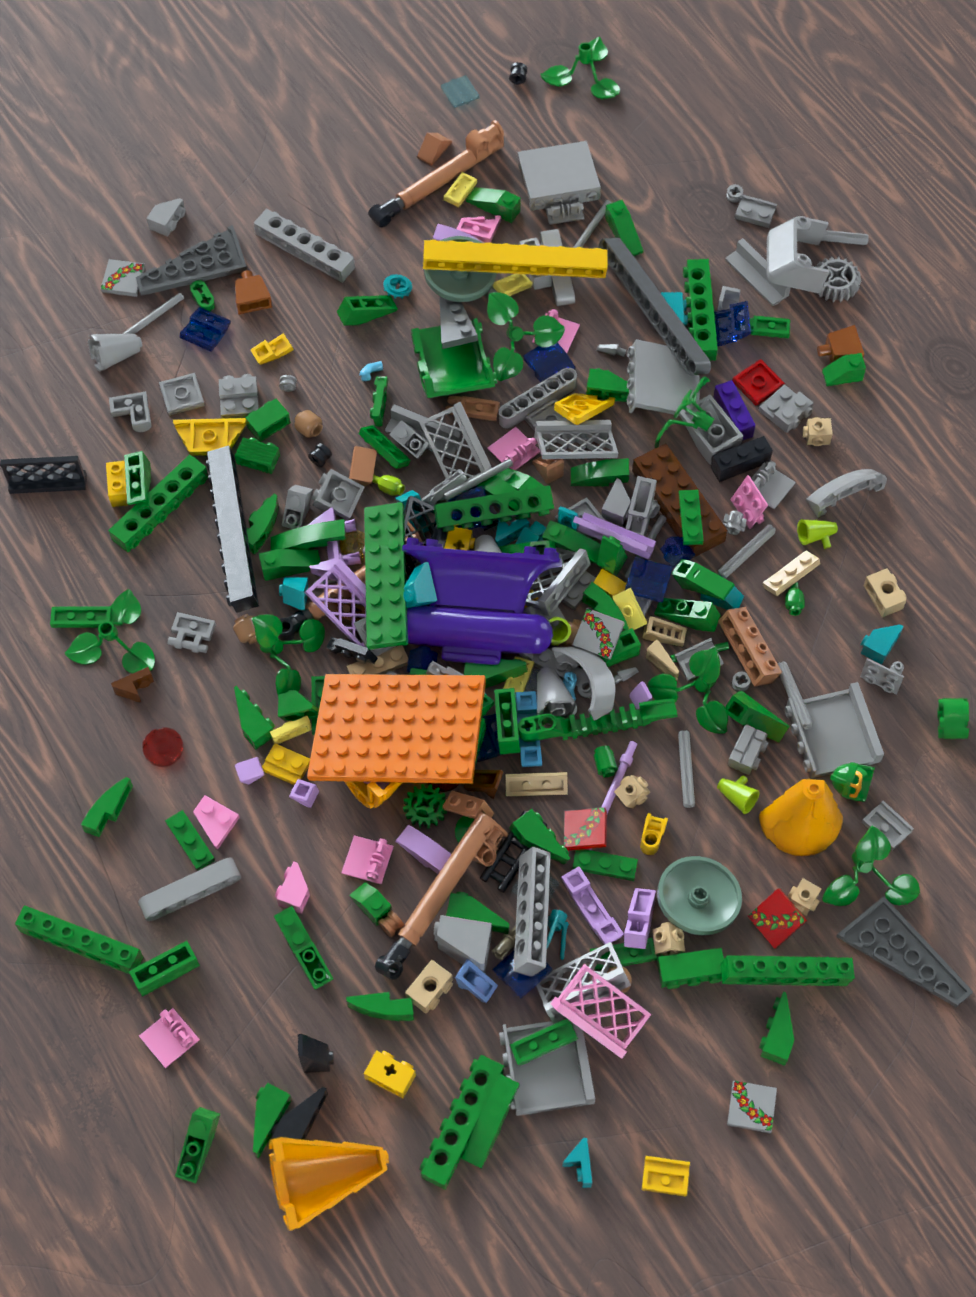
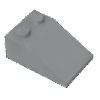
[679,395,743,465]

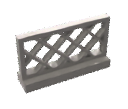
[419,402,492,482]
[534,420,618,459]
[525,547,591,616]
[534,942,631,1024]

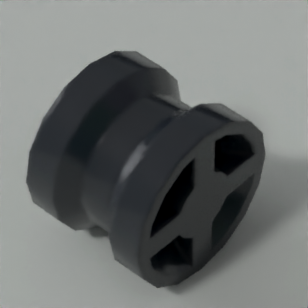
[509,62,527,85]
[308,443,332,467]

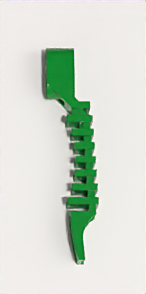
[518,699,678,742]

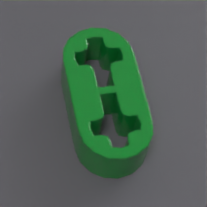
[190,280,215,312]

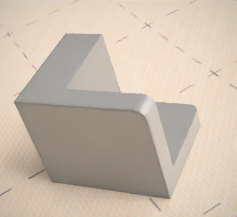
[717,286,741,317]

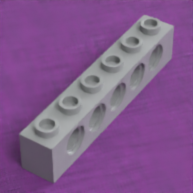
[254,208,355,283]
[514,847,550,977]

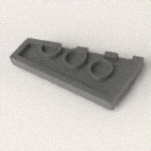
[439,297,478,349]

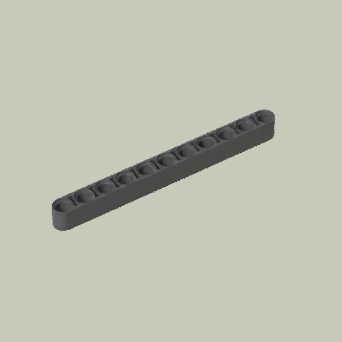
[599,237,711,376]

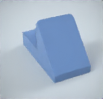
[455,960,498,1003]

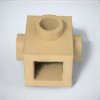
[803,417,832,446]
[614,775,650,809]
[788,878,821,916]
[652,922,685,956]

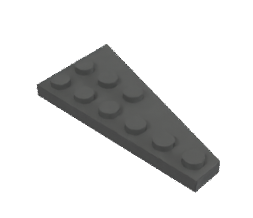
[136,225,247,296]
[836,896,973,1007]

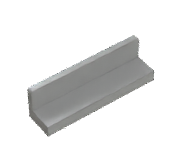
[726,238,791,306]
[385,404,462,459]

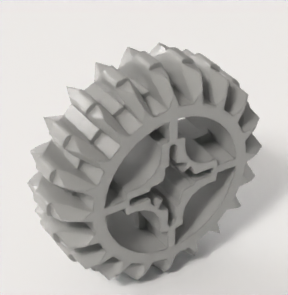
[815,256,861,303]

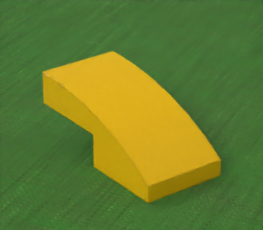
[250,333,294,365]
[593,569,634,601]

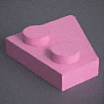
[457,216,501,243]
[193,795,240,850]

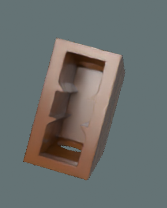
[235,270,272,315]
[817,325,864,363]

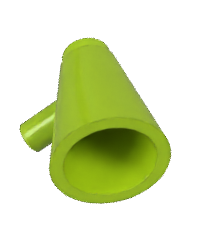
[797,519,838,549]
[549,616,571,646]
[717,775,760,814]

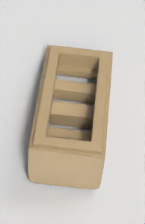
[642,616,687,646]
[646,640,679,680]

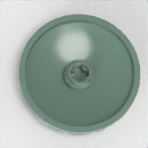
[424,236,497,302]
[657,856,742,935]

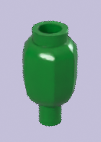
[785,582,805,616]

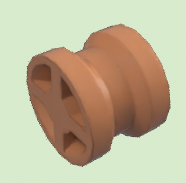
[378,910,404,937]

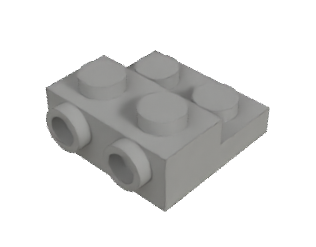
[219,374,259,419]
[759,384,814,433]
[311,469,364,520]

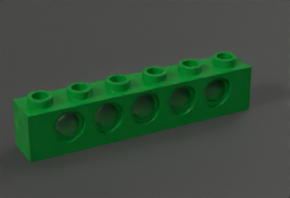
[683,259,718,361]
[108,454,208,553]
[434,485,554,532]
[15,905,143,974]
[720,955,855,986]
[419,1055,504,1190]

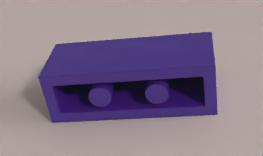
[713,380,755,441]

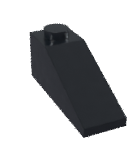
[298,1034,334,1073]
[271,1087,328,1140]

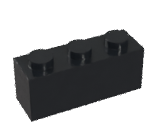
[711,436,773,482]

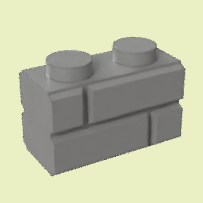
[727,725,769,775]

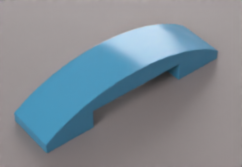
[516,691,542,767]

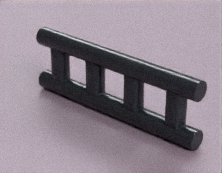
[480,811,548,893]

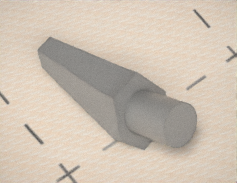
[596,344,626,357]
[613,667,639,685]

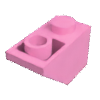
[275,862,310,914]

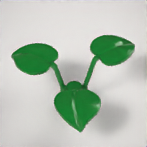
[540,36,620,99]
[487,292,565,381]
[655,377,715,448]
[64,589,155,674]
[251,614,325,696]
[647,647,728,734]
[822,825,920,906]

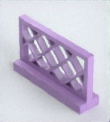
[573,512,657,559]
[305,559,366,646]

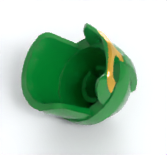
[830,762,875,802]

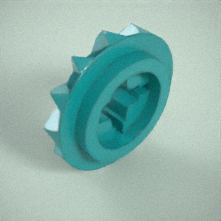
[383,274,412,299]

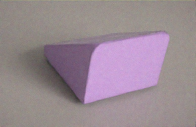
[629,681,652,710]
[235,757,265,785]
[289,779,319,808]

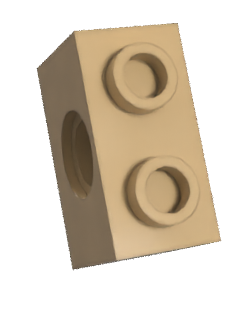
[864,568,906,618]
[405,960,453,1014]

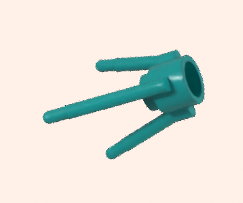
[547,909,569,960]

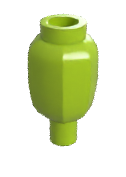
[372,475,405,496]

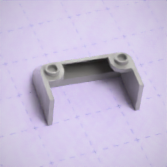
[767,216,829,293]

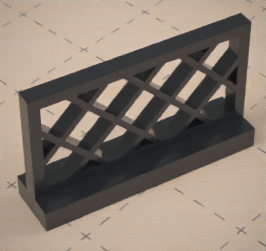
[0,456,87,494]
[404,496,453,575]

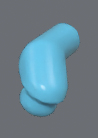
[360,361,383,382]
[563,672,577,700]

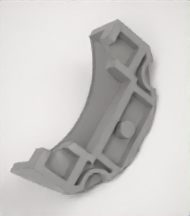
[806,469,887,518]
[552,646,616,721]

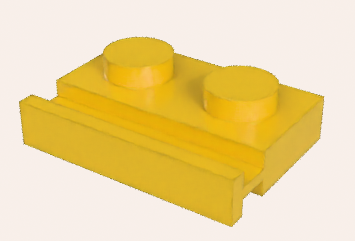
[262,743,310,785]
[641,1156,690,1196]

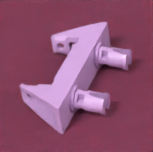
[308,507,361,582]

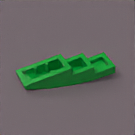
[271,519,346,551]
[461,1074,520,1169]

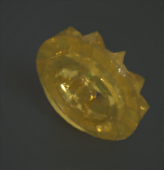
[339,531,365,558]

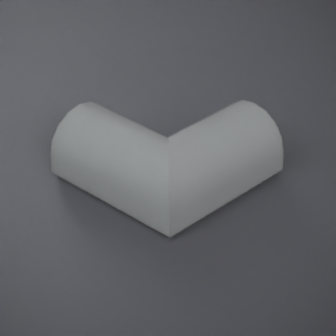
[109,391,152,432]

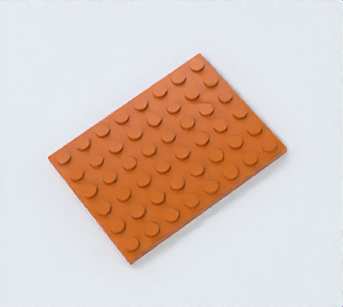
[307,674,486,784]

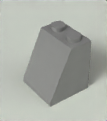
[434,915,492,973]

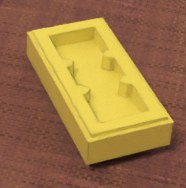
[444,172,477,207]
[493,274,533,296]
[612,588,648,630]
[503,656,534,697]
[270,716,312,744]

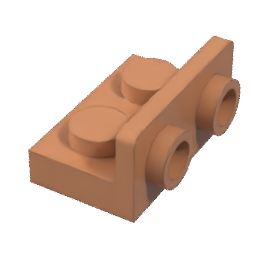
[443,791,494,819]

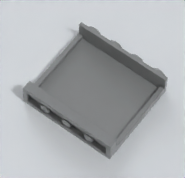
[517,141,601,211]
[627,339,700,416]
[785,682,884,779]
[499,1019,595,1116]

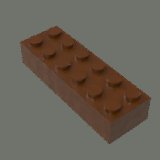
[632,443,727,558]

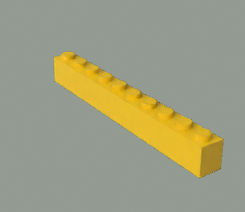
[423,240,608,278]

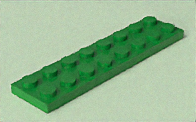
[364,502,408,650]

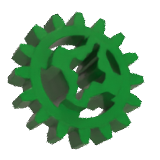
[403,784,448,829]

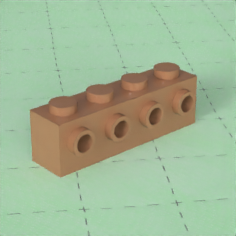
[718,607,782,687]

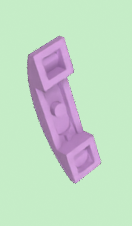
[561,867,624,945]

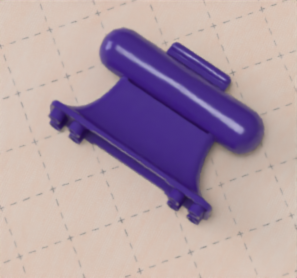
[402,538,562,665]

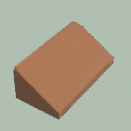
[349,446,377,487]

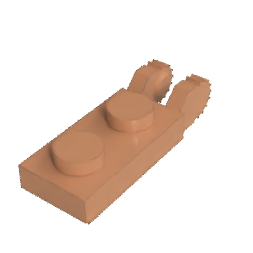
[445,396,500,422]

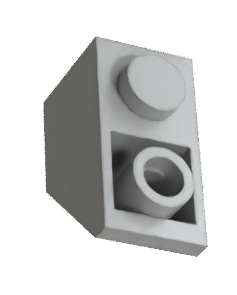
[146,198,186,237]
[389,420,430,459]
[282,485,313,529]

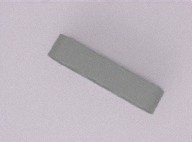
[540,229,575,306]
[499,368,577,429]
[138,857,241,921]

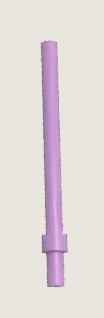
[586,741,637,851]

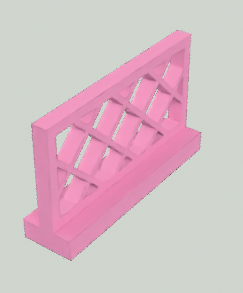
[550,964,651,1059]

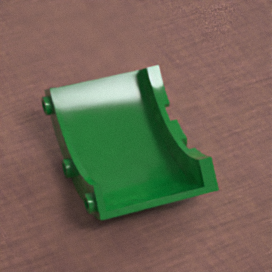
[411,318,497,398]

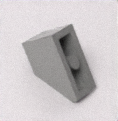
[601,478,631,526]

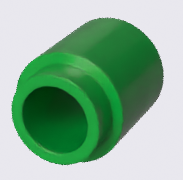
[593,746,618,778]

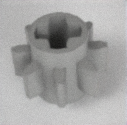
[723,511,747,535]

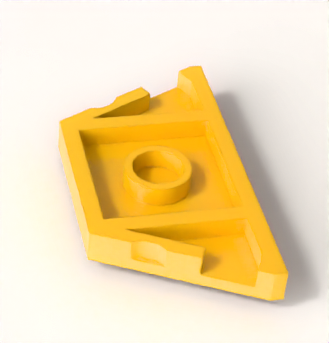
[554,393,615,425]
[173,418,246,456]

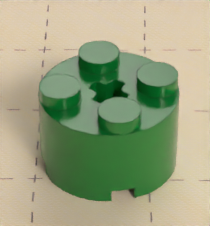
[937,698,969,739]

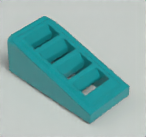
[558,506,579,532]

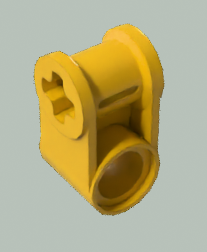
[640,813,668,855]

